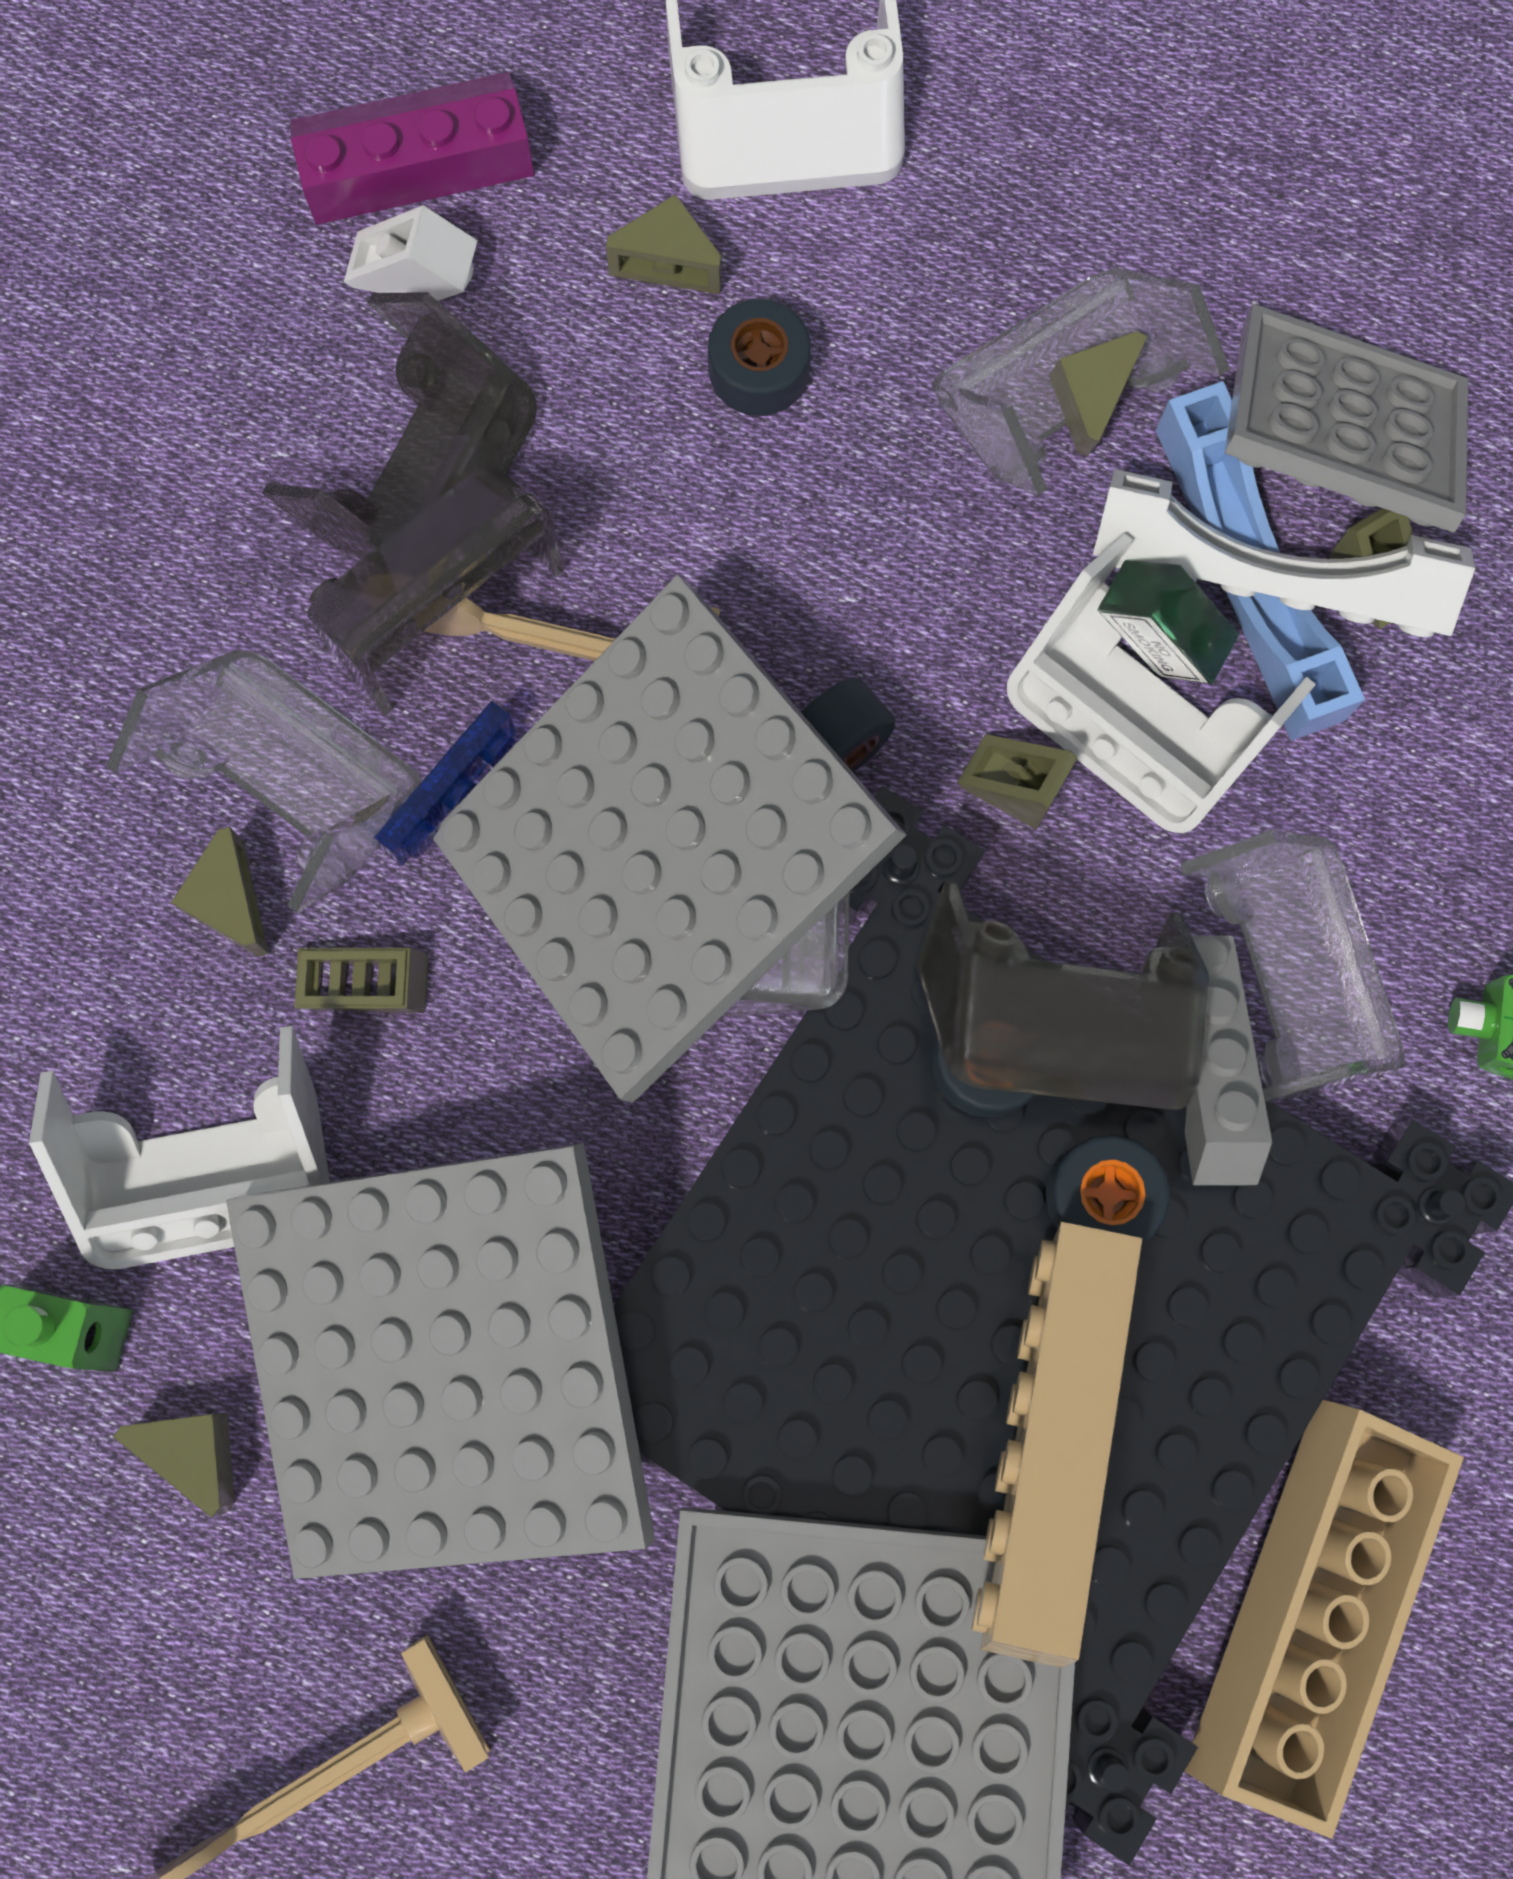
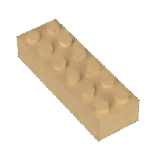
[971,1222,1142,1668]
[1184,1400,1464,1839]

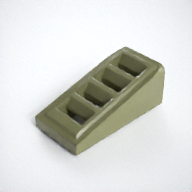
[294,948,428,1013]

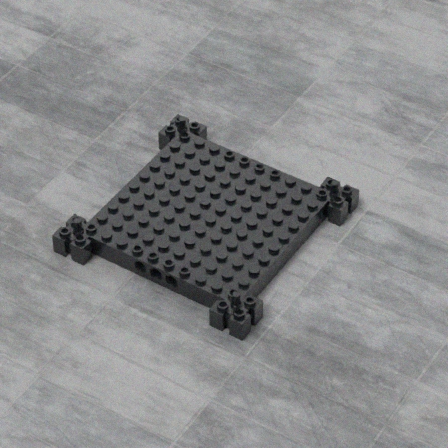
[613,786,1513,1866]

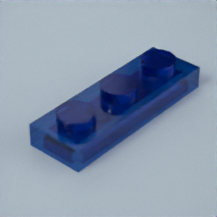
[374,700,516,866]

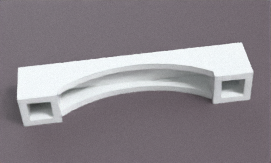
[1093,469,1475,637]

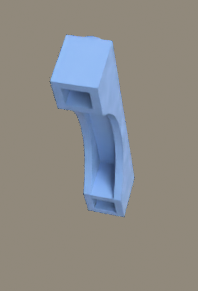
[1155,381,1365,741]

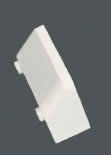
[666,0,905,200]
[1007,533,1316,833]
[29,1025,330,1269]

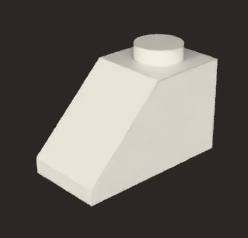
[344,205,478,304]

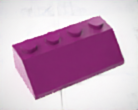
[291,72,535,225]

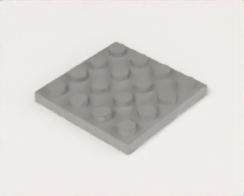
[1225,304,1468,533]

